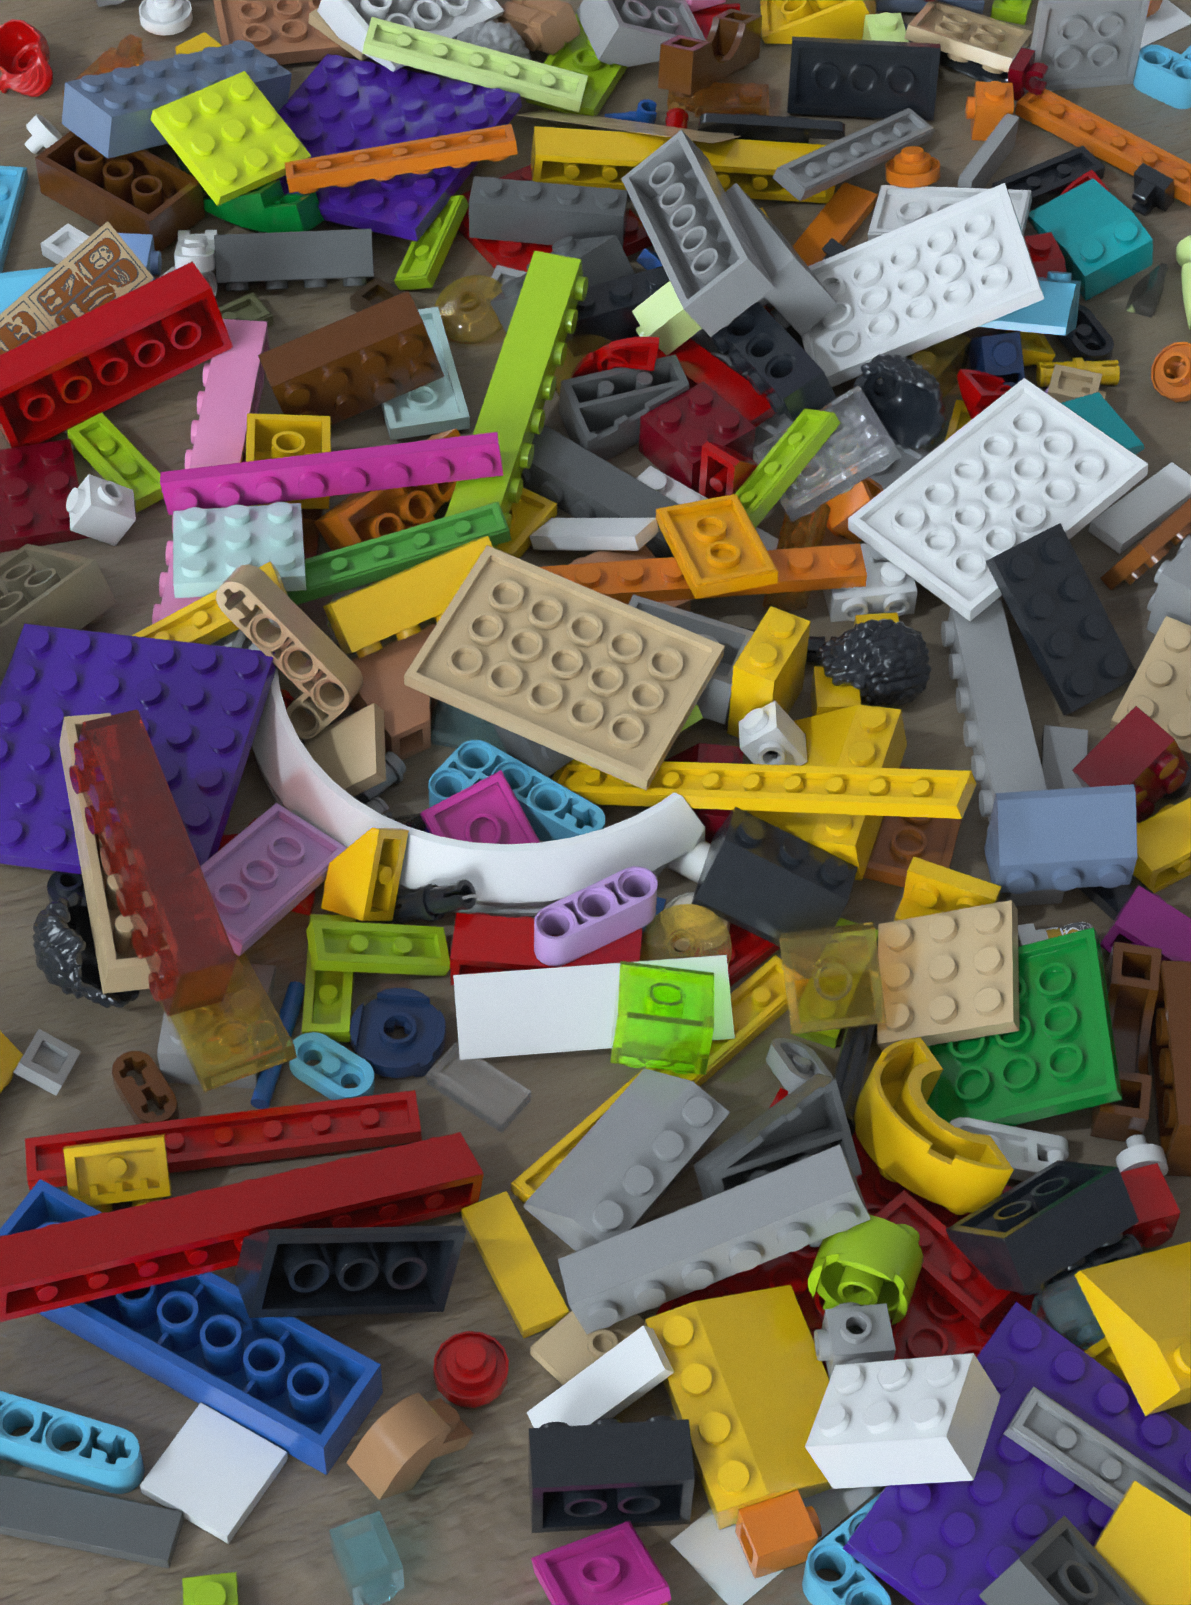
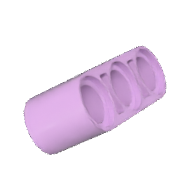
[534,866,658,967]

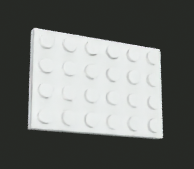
[801,183,1045,387]
[848,378,1148,621]

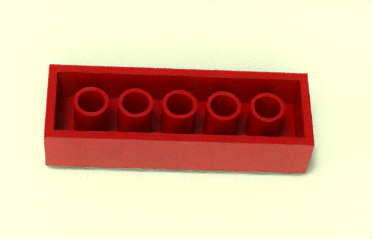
[0,261,233,448]

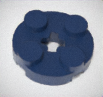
[350,988,446,1078]

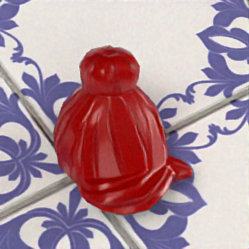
[0,19,53,97]

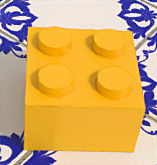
[246,413,331,509]

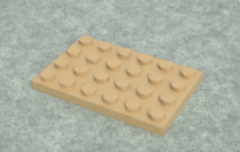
[404,545,725,791]

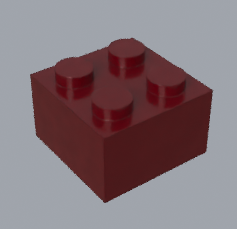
[639,382,756,493]
[1072,706,1190,823]

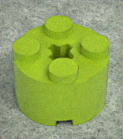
[808,1215,923,1325]

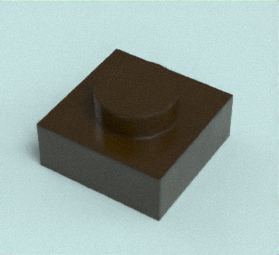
[350,277,402,312]

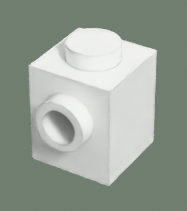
[66,474,136,546]
[739,701,808,766]

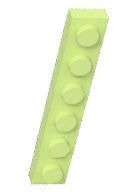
[362,17,588,112]

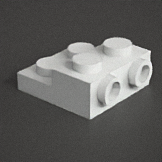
[823,543,918,622]

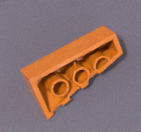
[314,428,461,584]

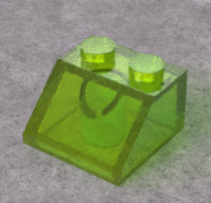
[610,961,714,1075]

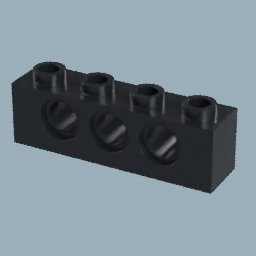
[711,302,836,422]

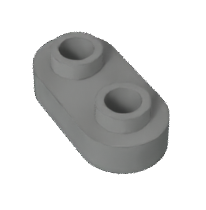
[766,1038,833,1095]

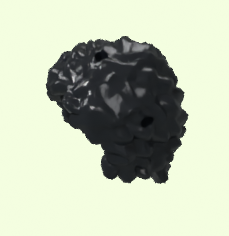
[852,354,946,450]
[816,619,932,706]
[33,892,140,1008]

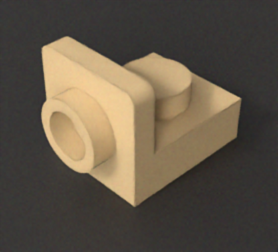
[1047,364,1106,403]

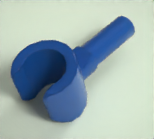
[605,99,657,124]

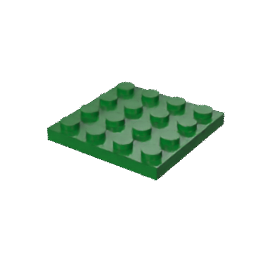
[927,927,1123,1126]

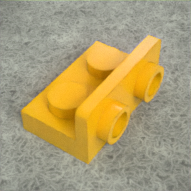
[894,857,1001,921]
[63,1134,172,1213]

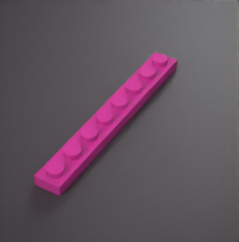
[160,432,503,515]

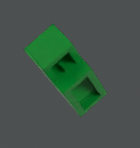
[203,180,324,233]

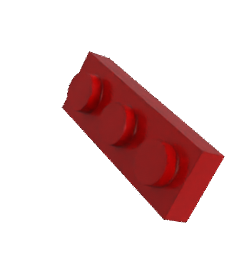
[874,1190,1015,1329]

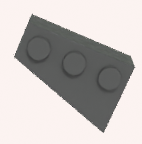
[490,235,635,334]
[559,354,690,461]
[694,1073,862,1200]

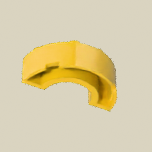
[853,1037,1014,1215]

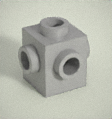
[814,1302,896,1380]

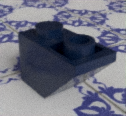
[967,331,1025,387]

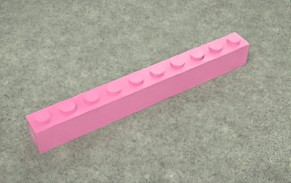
[152,319,270,624]

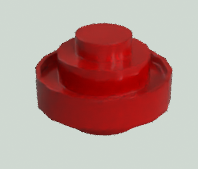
[433,1331,509,1408]

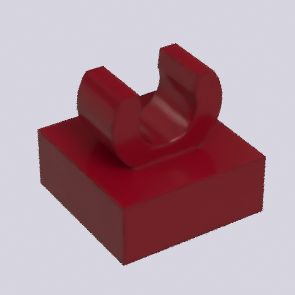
[1008,47,1048,101]

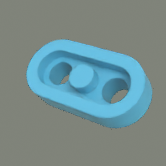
[288,1032,375,1100]

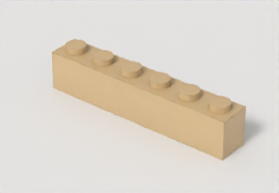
[59,713,157,994]

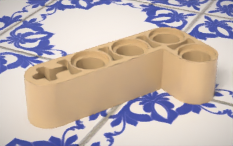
[216,564,363,739]

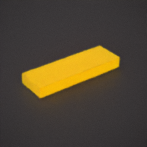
[461,1191,569,1339]

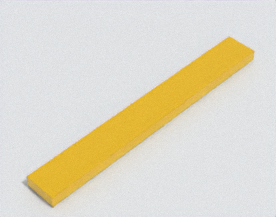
[511,955,809,1204]

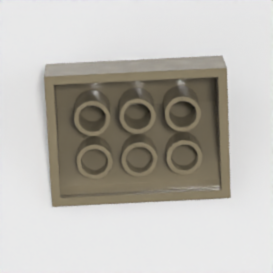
[0,544,117,687]

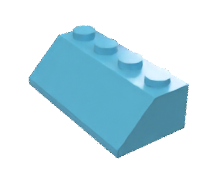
[978,271,1081,336]

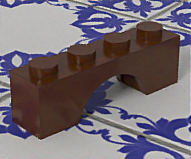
[658,9,762,98]
[1090,941,1162,1142]

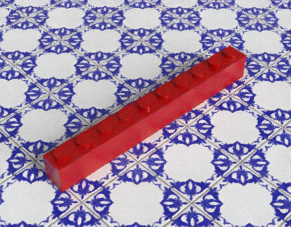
[0,1132,484,1322]

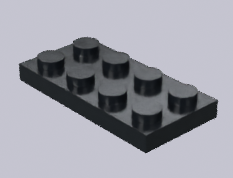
[787,36,941,121]
[985,523,1136,715]

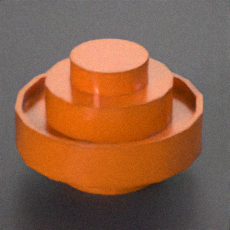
[885,146,940,188]
[1151,342,1191,402]

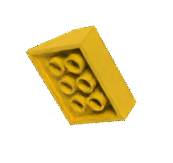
[747,705,907,881]
[1075,1241,1191,1416]
[645,1285,832,1530]

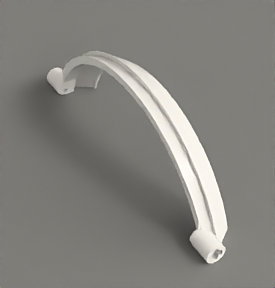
[241,619,711,917]

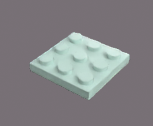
[173,502,306,598]

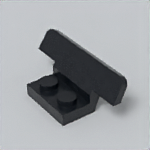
[698,113,845,144]

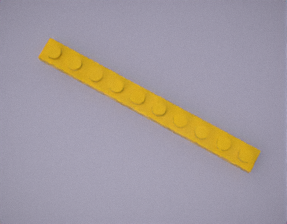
[552,759,977,819]

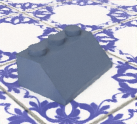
[984,784,1137,894]

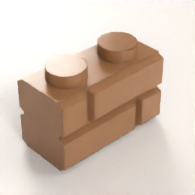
[497,0,581,55]

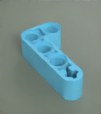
[1133,44,1191,109]
[428,740,605,842]
[0,1391,145,1494]
[802,1492,891,1605]

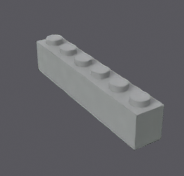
[558,1144,871,1334]

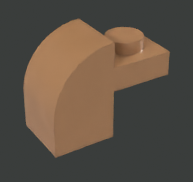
[347,1392,474,1500]

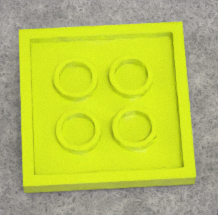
[150,71,311,206]

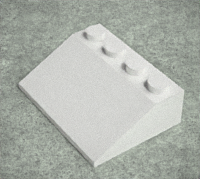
[317,0,504,72]

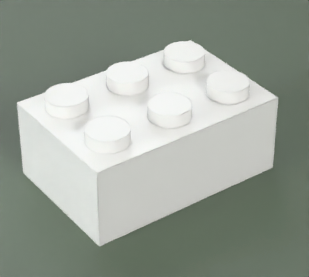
[805,1353,1000,1489]

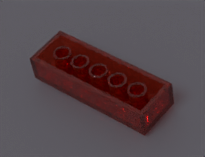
[69,709,237,1017]

